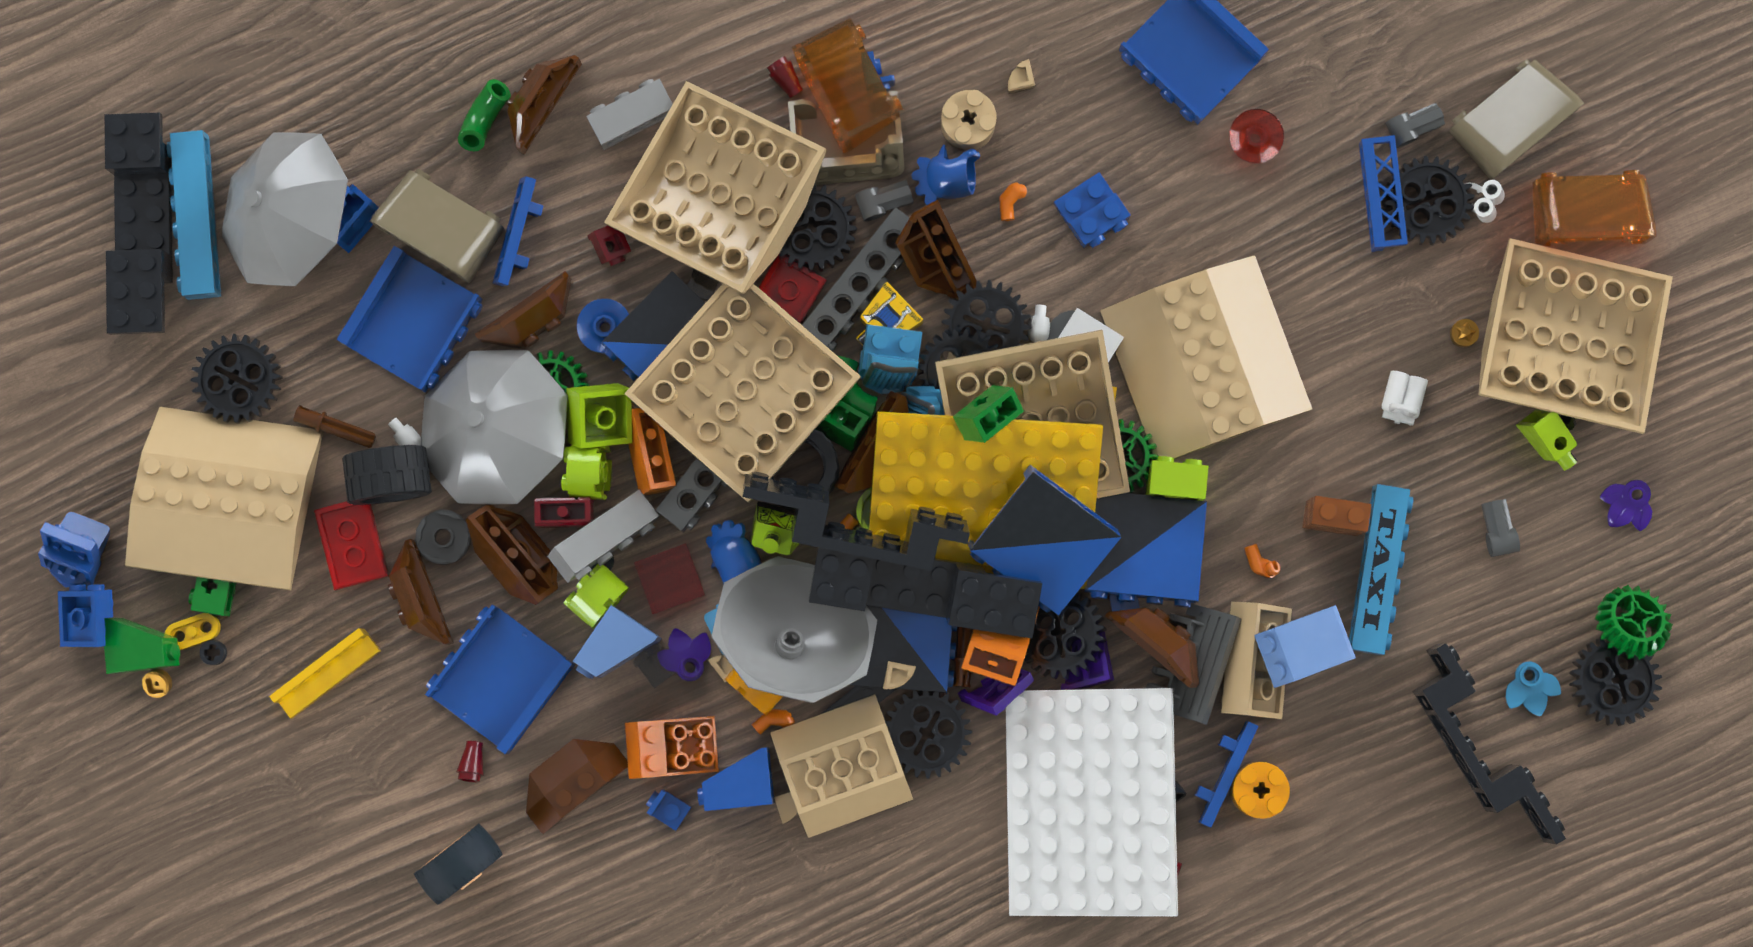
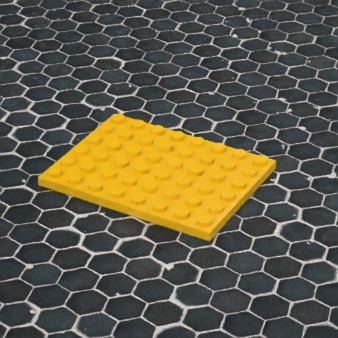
[869,411,1103,589]

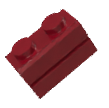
[534,497,594,528]

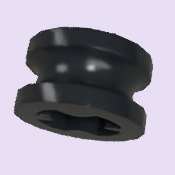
[199,640,227,665]

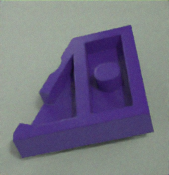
[1061,632,1114,690]
[958,669,1034,716]

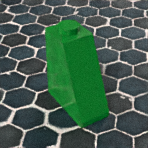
[104,618,180,674]

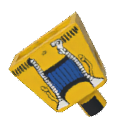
[856,282,923,346]

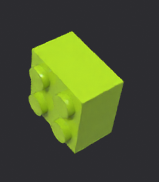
[567,383,632,449]
[1145,456,1209,501]

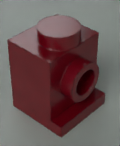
[587,225,631,267]

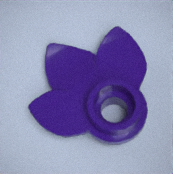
[1600,480,1652,531]
[657,628,711,681]

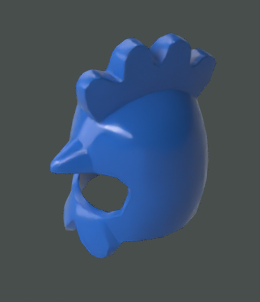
[911,144,980,205]
[706,520,762,584]

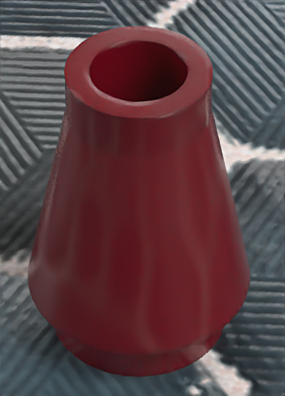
[767,56,803,98]
[456,741,484,783]

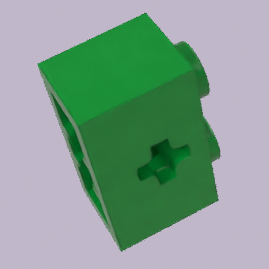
[953,385,1024,443]
[815,400,869,452]
[188,577,236,617]

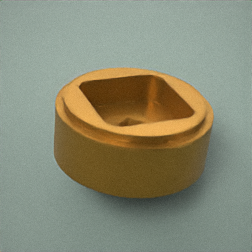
[1450,319,1479,347]
[142,669,172,698]

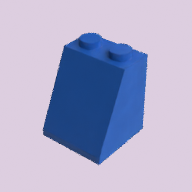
[697,747,775,811]

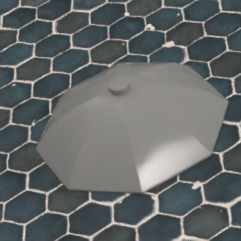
[222,132,348,286]
[421,350,568,504]
[712,556,877,703]

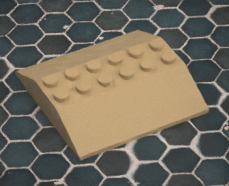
[604,81,826,294]
[1479,238,1673,434]
[1100,255,1312,459]
[625,284,861,503]
[935,330,1130,498]
[125,407,323,591]

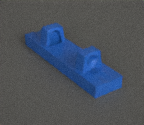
[492,176,543,287]
[1195,721,1258,828]

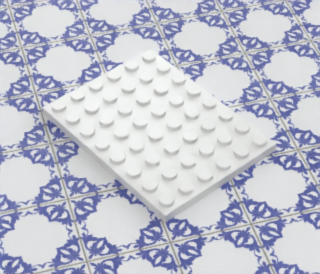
[1006,688,1178,916]

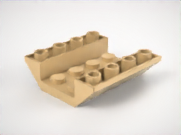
[770,694,913,838]

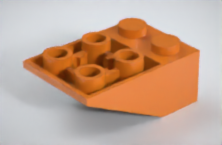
[961,606,1040,686]
[625,716,719,779]

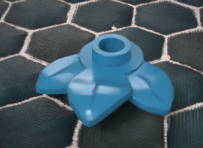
[1506,661,1561,716]

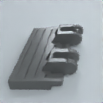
[1146,603,1241,725]

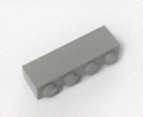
[547,490,659,583]

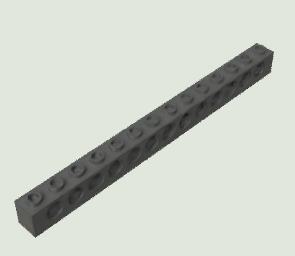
[656,207,909,532]

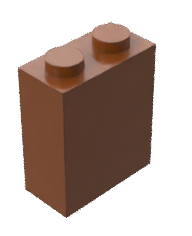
[1302,496,1372,536]

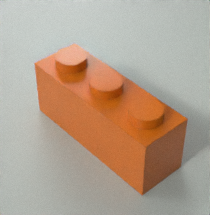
[628,408,676,496]

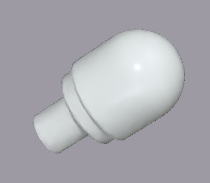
[1028,305,1050,343]
[388,418,422,446]

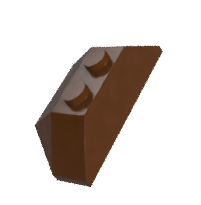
[507,55,582,155]
[895,200,977,298]
[475,271,572,349]
[834,391,909,493]
[466,504,558,605]
[388,539,454,645]
[1105,608,1199,688]
[526,739,628,835]

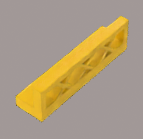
[269,628,381,719]

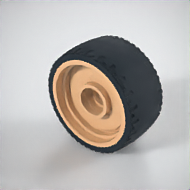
[414,824,503,905]

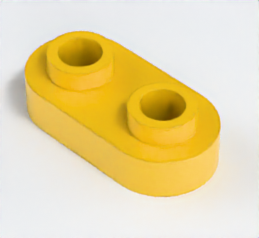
[165,613,221,650]

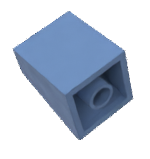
[573,605,662,679]
[1254,605,1356,688]

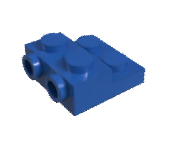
[1053,172,1131,249]
[58,584,113,647]

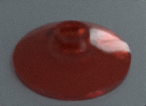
[1229,109,1284,163]

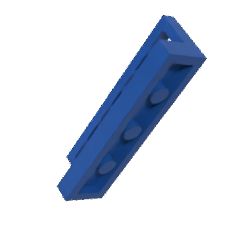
[1359,135,1408,252]

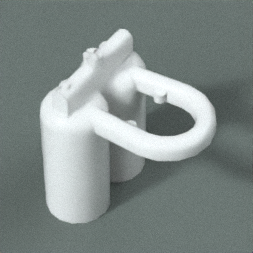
[1464,180,1505,223]
[1382,371,1428,426]

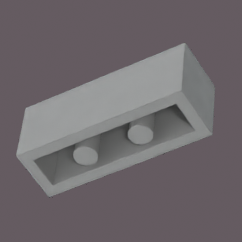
[586,79,673,150]

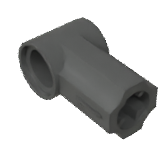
[1385,103,1445,148]
[855,180,914,222]
[1481,499,1520,557]

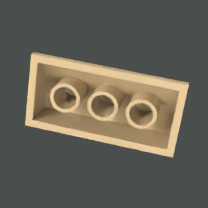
[1221,602,1292,719]

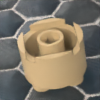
[941,90,997,150]

